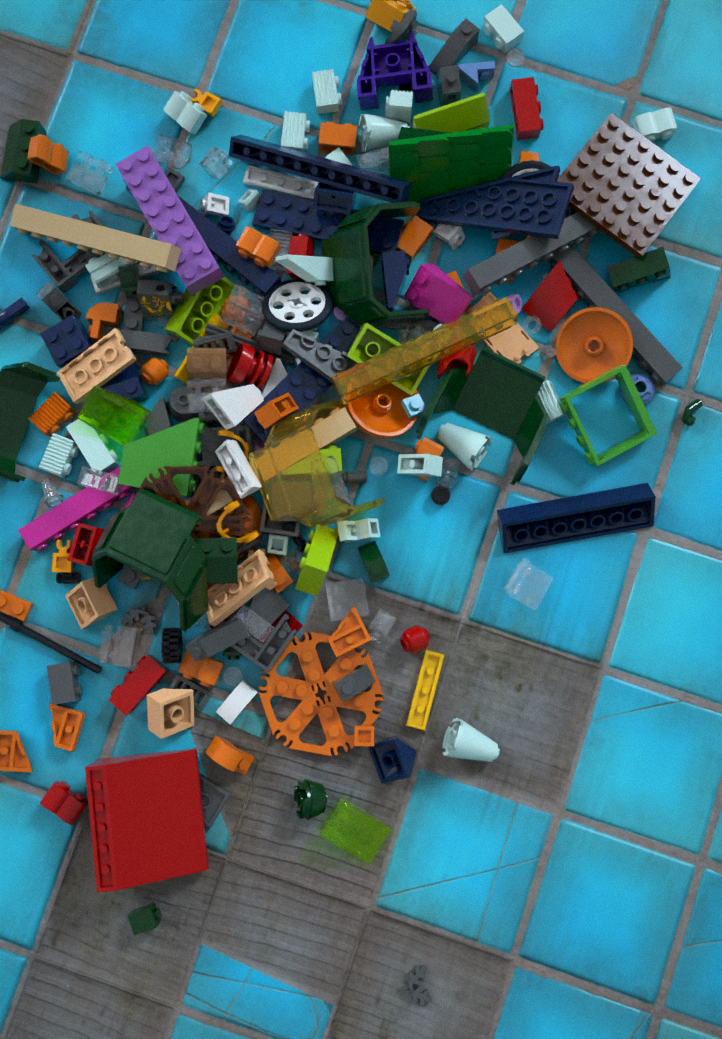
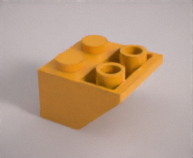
[365,0,417,32]

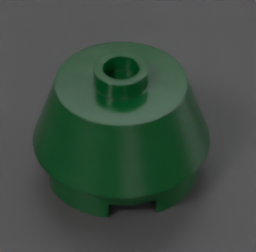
[294,779,327,820]

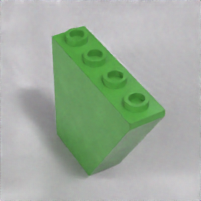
[118,418,205,496]

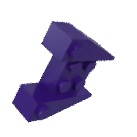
[357,31,434,111]

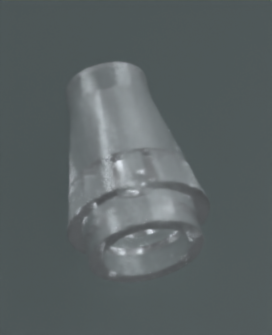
[40,478,63,508]

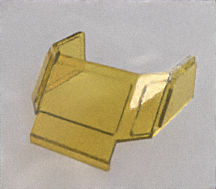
[248,399,385,528]

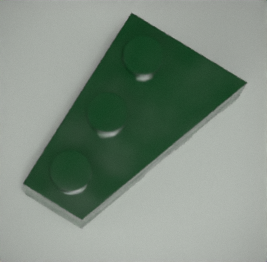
[607,247,671,292]

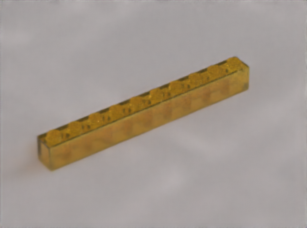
[332,297,518,405]

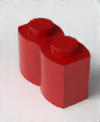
[40,781,89,826]

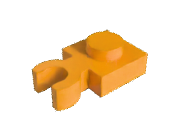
[190,89,223,117]
[52,539,74,573]

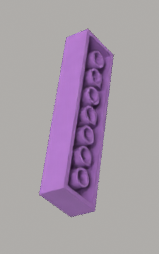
[115,145,224,296]

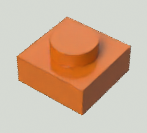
[354,725,374,746]

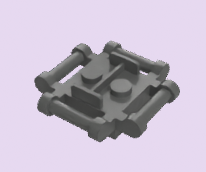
[197,413,254,479]

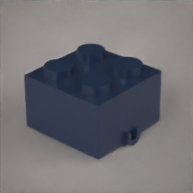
[40,315,93,368]

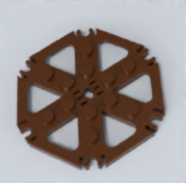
[129,466,251,583]

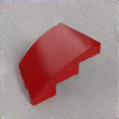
[522,261,578,332]

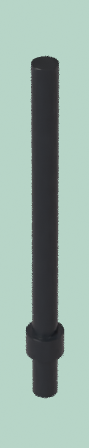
[0,612,102,674]

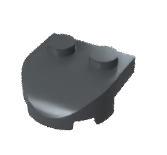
[385,8,418,44]

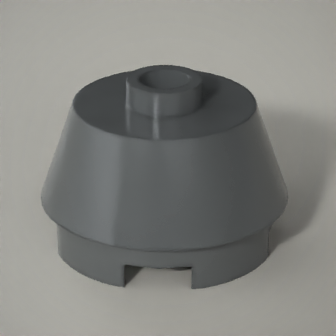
[168,385,205,422]

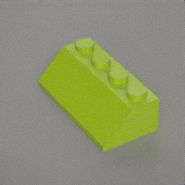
[412,92,490,133]
[164,277,238,346]
[347,323,431,396]

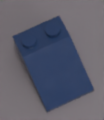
[381,250,410,312]
[101,362,148,411]

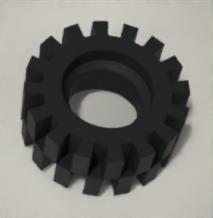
[161,628,183,663]

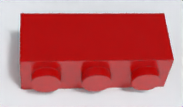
[509,77,544,140]
[109,655,169,716]

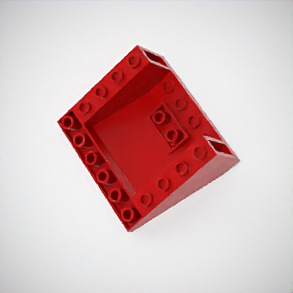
[85,748,209,893]

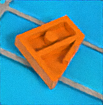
[328,606,371,658]
[49,703,86,752]
[0,730,33,772]

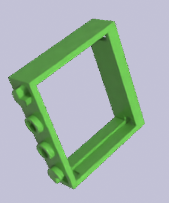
[559,365,657,466]

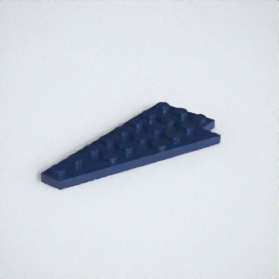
[413,166,574,239]

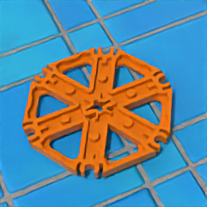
[258,632,383,756]

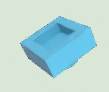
[401,393,426,419]

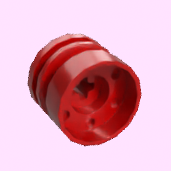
[227,342,273,390]

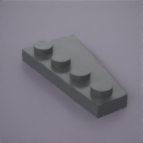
[281,329,361,391]

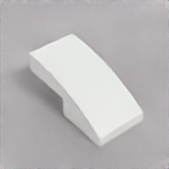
[216,680,258,725]

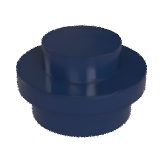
[217,216,235,233]

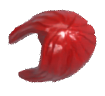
[437,336,477,379]

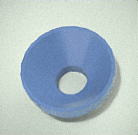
[620,373,655,406]

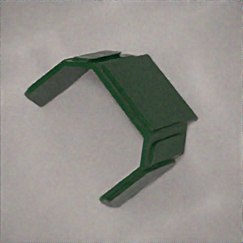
[321,201,429,325]
[416,347,548,486]
[0,362,60,483]
[91,489,208,632]

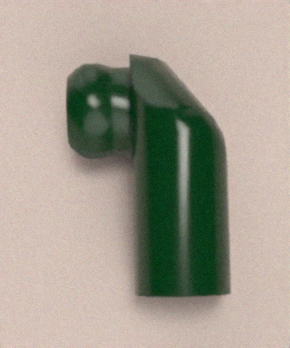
[682,399,703,426]

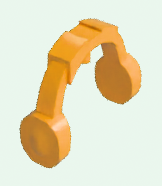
[215,430,249,473]
[216,500,259,543]

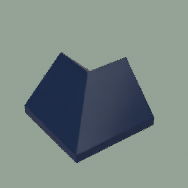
[368,735,416,783]

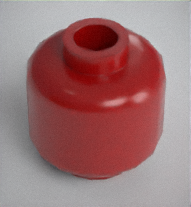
[400,625,430,654]

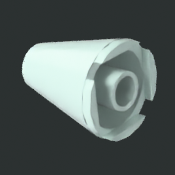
[359,114,410,153]
[437,423,492,471]
[442,718,500,762]

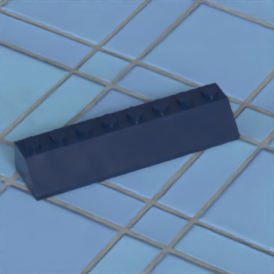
[497,483,656,553]

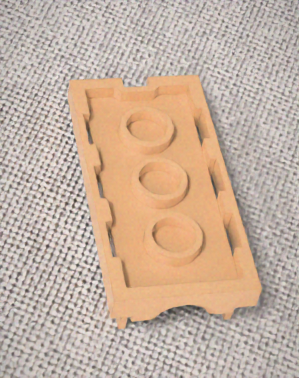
[462,292,539,364]
[57,328,136,404]
[206,549,278,627]

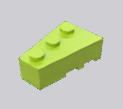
[295,523,338,596]

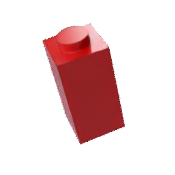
[286,234,315,279]

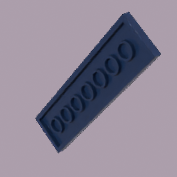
[252,190,405,255]
[242,317,360,448]

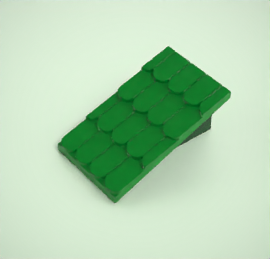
[389,124,515,203]

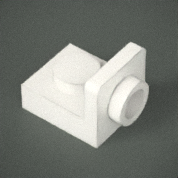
[200,192,230,217]
[433,224,465,250]

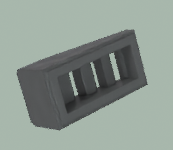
[193,332,237,353]
[168,674,213,710]

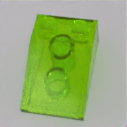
[78,386,151,446]
[319,797,391,864]

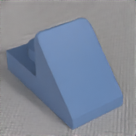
[458,61,495,92]

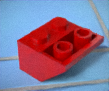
[68,523,104,567]

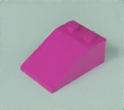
[404,264,473,329]

